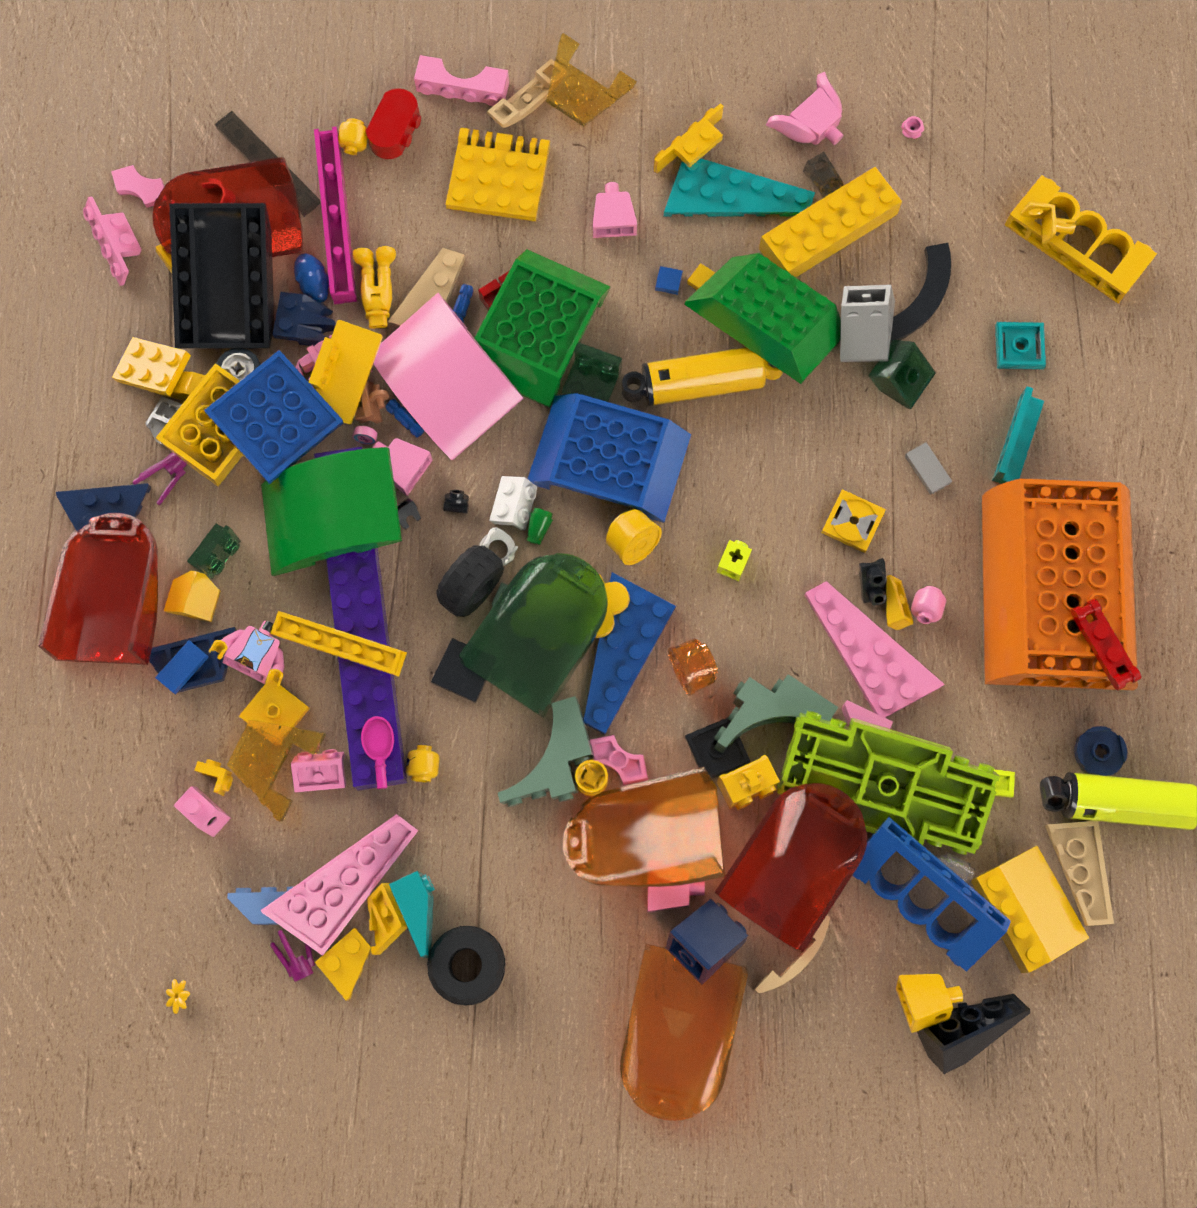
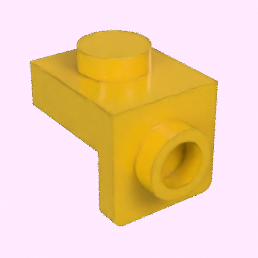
[194,759,233,796]

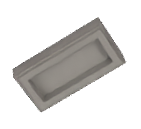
[905,442,952,495]

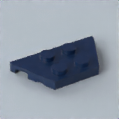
[56,483,151,538]
[141,627,237,693]

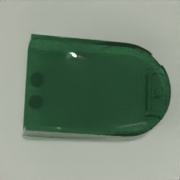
[459,553,608,718]

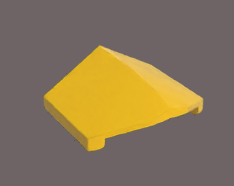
[164,571,221,622]

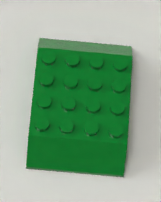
[684,253,841,384]

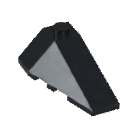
[917,994,1030,1074]

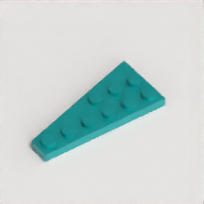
[663,158,815,217]

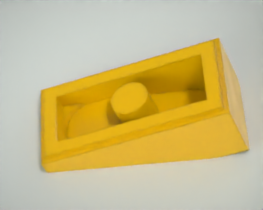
[886,575,914,630]

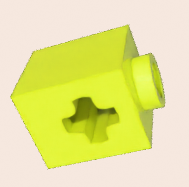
[717,540,752,581]

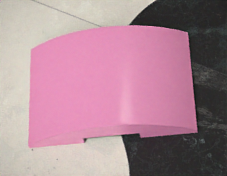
[374,293,524,460]

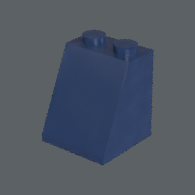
[665,899,748,985]

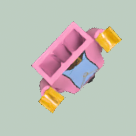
[208,621,284,687]

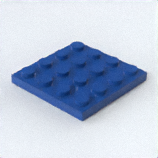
[204,350,344,484]

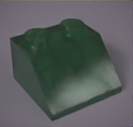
[868,339,936,409]

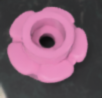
[901,116,924,139]

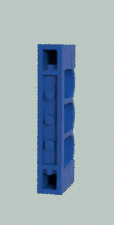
[845,817,1011,972]

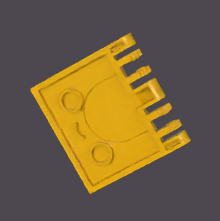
[445,128,550,222]

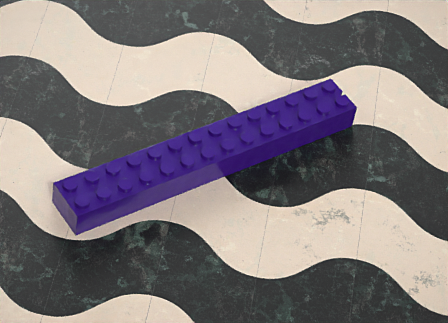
[314,447,407,791]

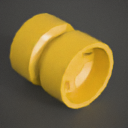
[575,760,608,797]

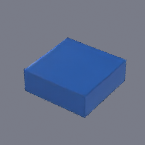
[655,266,683,295]

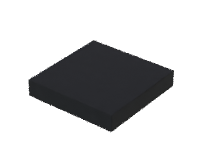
[431,638,497,703]
[685,717,751,782]

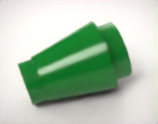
[527,508,553,545]

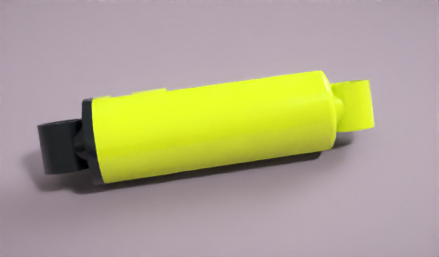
[1039,772,1197,830]

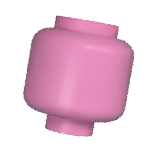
[911,586,946,624]

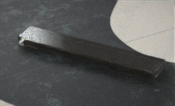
[215,111,321,217]

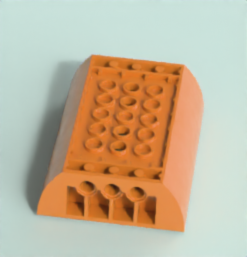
[982,479,1138,691]

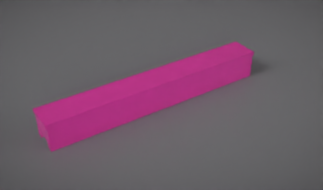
[314,126,357,305]

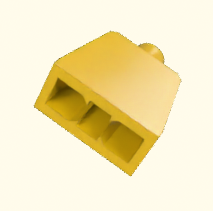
[896,974,963,1033]

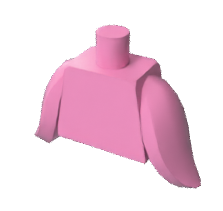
[766,72,843,145]

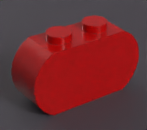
[366,88,421,159]

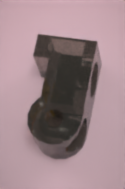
[803,152,844,198]

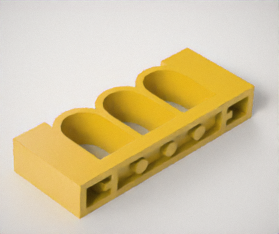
[1005,175,1157,304]

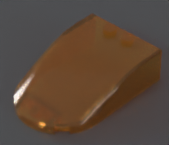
[563,767,725,887]
[620,943,748,1121]

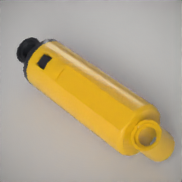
[622,347,783,406]

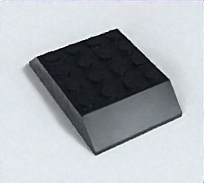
[169,203,274,349]

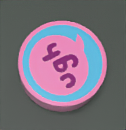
[352,426,378,445]

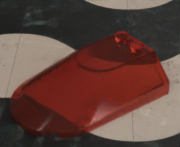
[153,157,303,257]
[714,783,867,953]

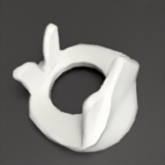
[479,527,518,566]

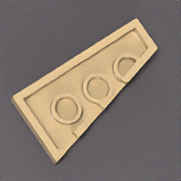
[388,248,465,328]
[1045,821,1114,926]

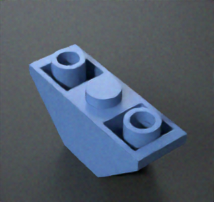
[227,886,294,925]

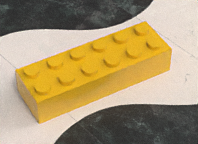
[759,167,902,277]

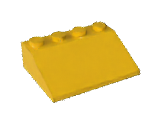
[156,363,243,487]
[970,845,1089,973]

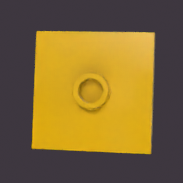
[239,680,310,747]

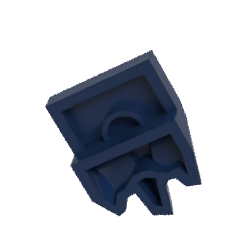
[273,292,336,346]

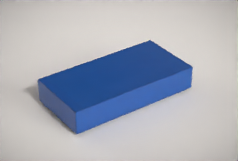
[155,640,209,695]

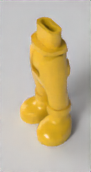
[352,246,396,329]

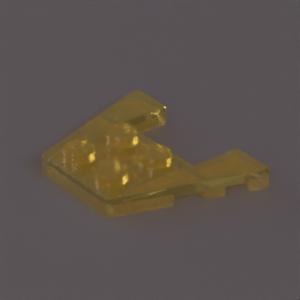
[546,33,637,127]
[227,720,326,822]

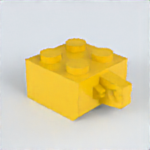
[717,755,780,811]

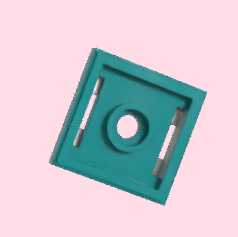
[995,322,1046,369]

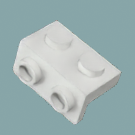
[489,476,537,530]

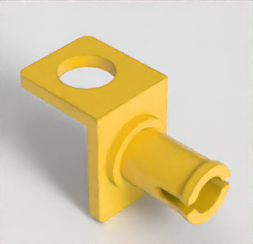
[1020,202,1076,244]

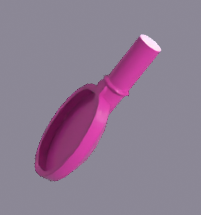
[361,716,394,789]

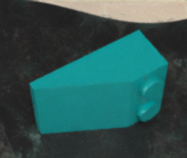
[389,871,435,958]

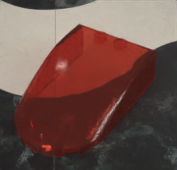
[38,513,158,665]

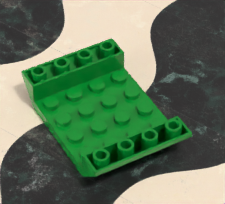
[474,249,611,408]

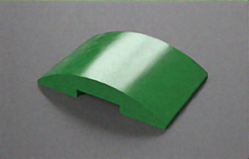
[261,447,402,576]

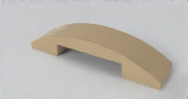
[487,59,567,128]
[753,914,830,993]

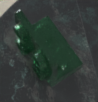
[562,342,622,402]
[187,523,241,579]

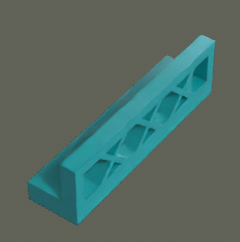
[992,386,1044,484]

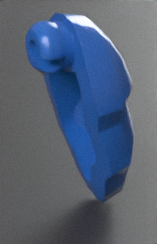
[294,253,329,302]

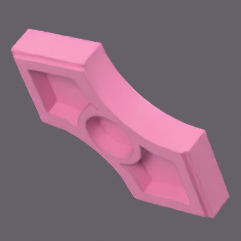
[111,165,169,208]
[590,735,648,785]

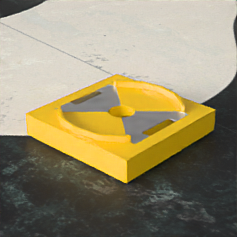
[821,489,886,553]

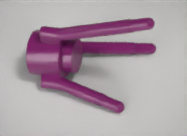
[132,452,187,505]
[270,930,316,982]

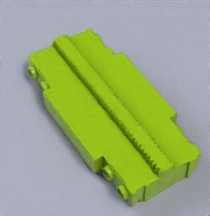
[776,711,1000,855]

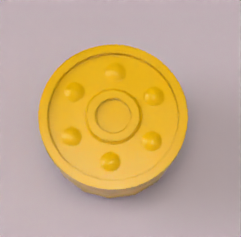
[606,509,662,565]

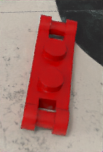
[1071,598,1142,691]

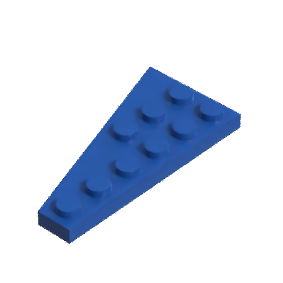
[584,572,676,734]

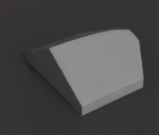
[145,397,182,445]

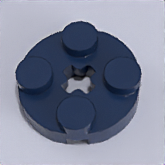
[1074,726,1128,776]

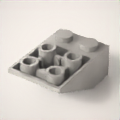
[840,285,895,362]

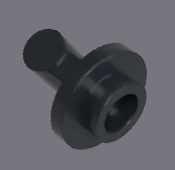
[443,489,469,514]

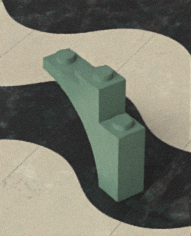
[714,674,839,754]
[498,696,594,807]

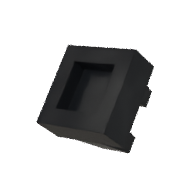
[397,498,421,530]

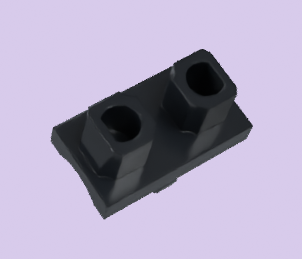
[859,558,886,606]

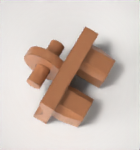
[355,382,389,424]

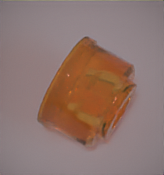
[668,638,718,696]

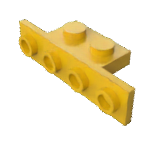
[654,103,724,173]

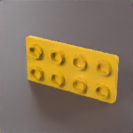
[308,320,383,425]

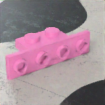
[83,197,141,286]

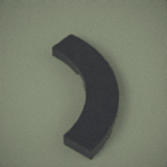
[890,243,951,344]

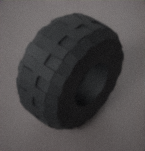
[436,545,504,617]
[427,926,506,1006]

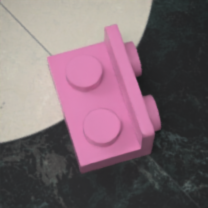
[291,749,346,792]

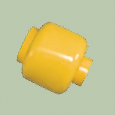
[338,118,368,155]
[406,745,440,783]

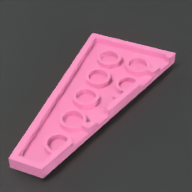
[804,581,945,718]
[261,814,418,956]

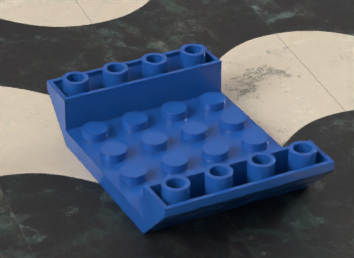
[528,393,691,523]

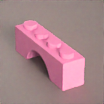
[414,55,509,106]

